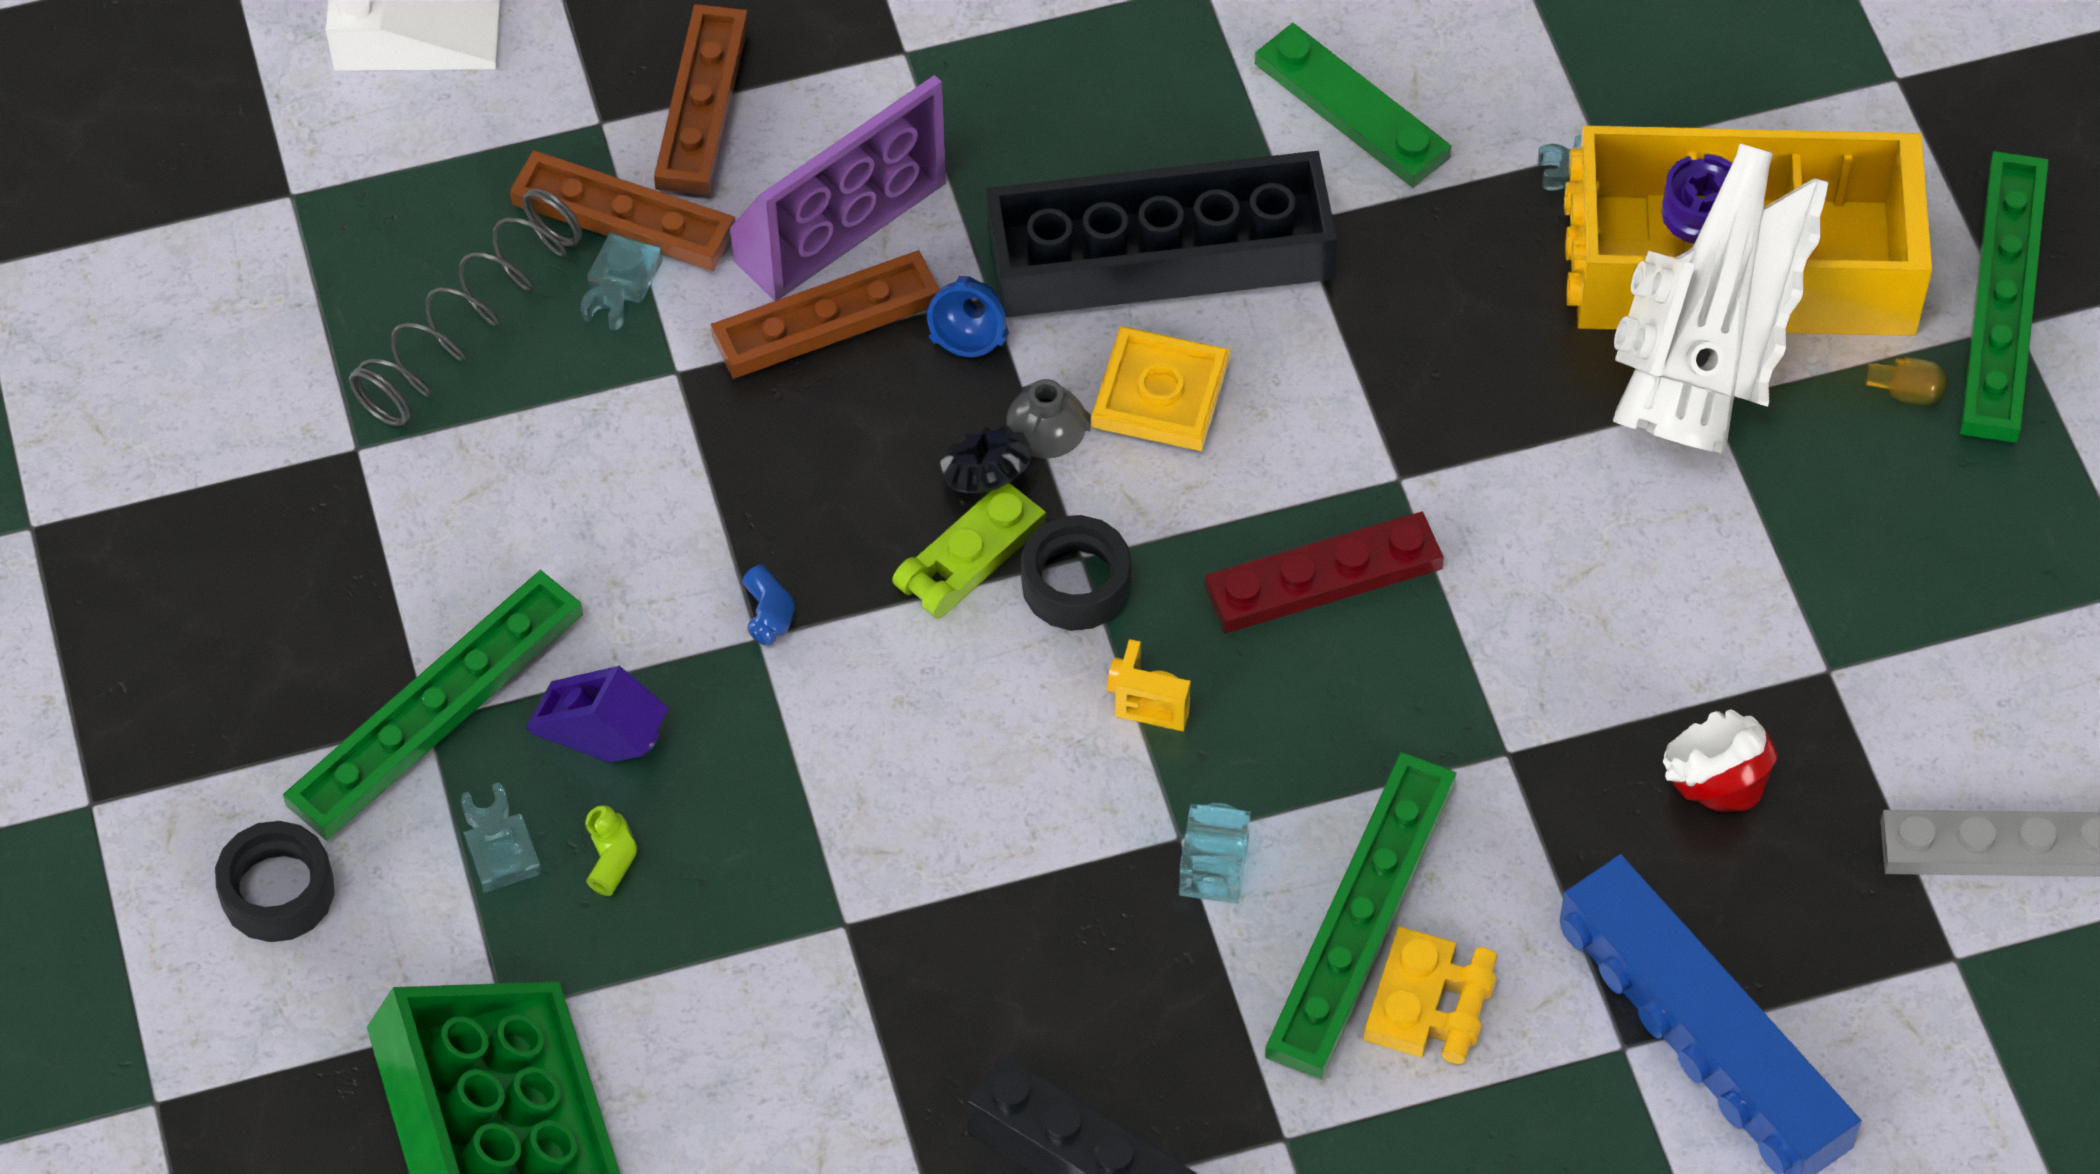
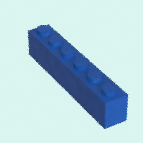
[1559,854,1862,1174]

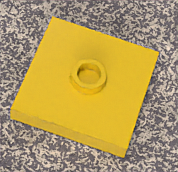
[1091,326,1230,451]

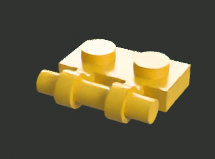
[1363,926,1498,1064]

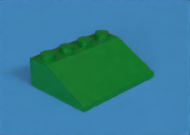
[367,981,620,1174]

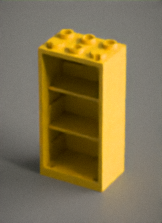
[1564,126,1932,336]

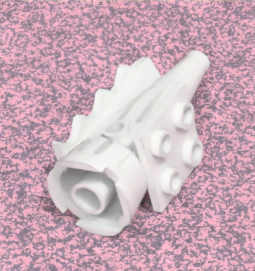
[1613,144,1828,454]

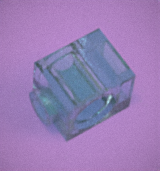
[1179,803,1251,904]

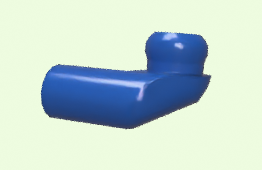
[742,564,795,645]

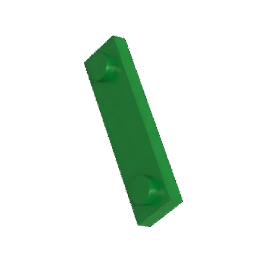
[1255,22,1451,188]

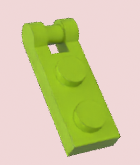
[892,483,1046,619]

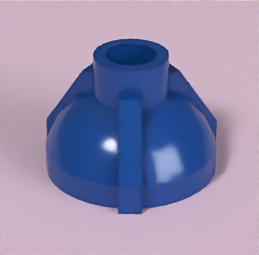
[927,276,1009,357]

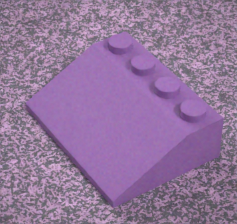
[730,75,946,301]

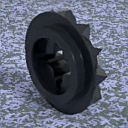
[940,426,1031,493]

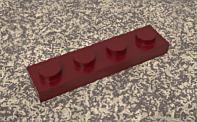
[1205,511,1444,634]

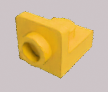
[1107,639,1191,732]

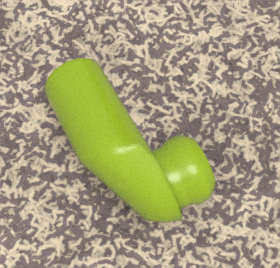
[585,805,637,896]

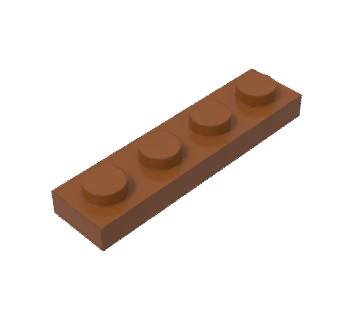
[654,4,749,196]
[510,150,735,272]
[711,250,940,379]

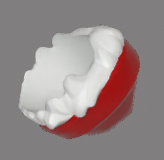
[1663,709,1777,812]

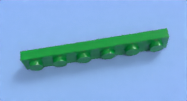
[1960,151,2049,443]
[283,569,583,841]
[1265,752,1457,1080]

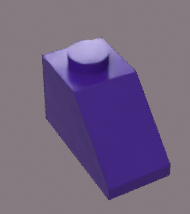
[526,665,669,763]

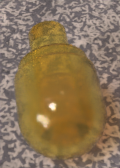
[1865,357,1947,406]

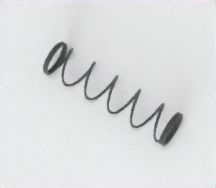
[349,188,582,426]

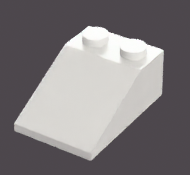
[326,0,501,71]

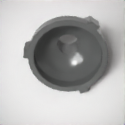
[1007,379,1091,458]

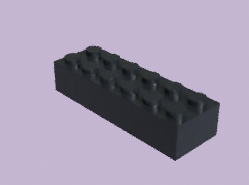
[986,150,1337,317]

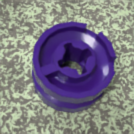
[1661,154,1732,244]

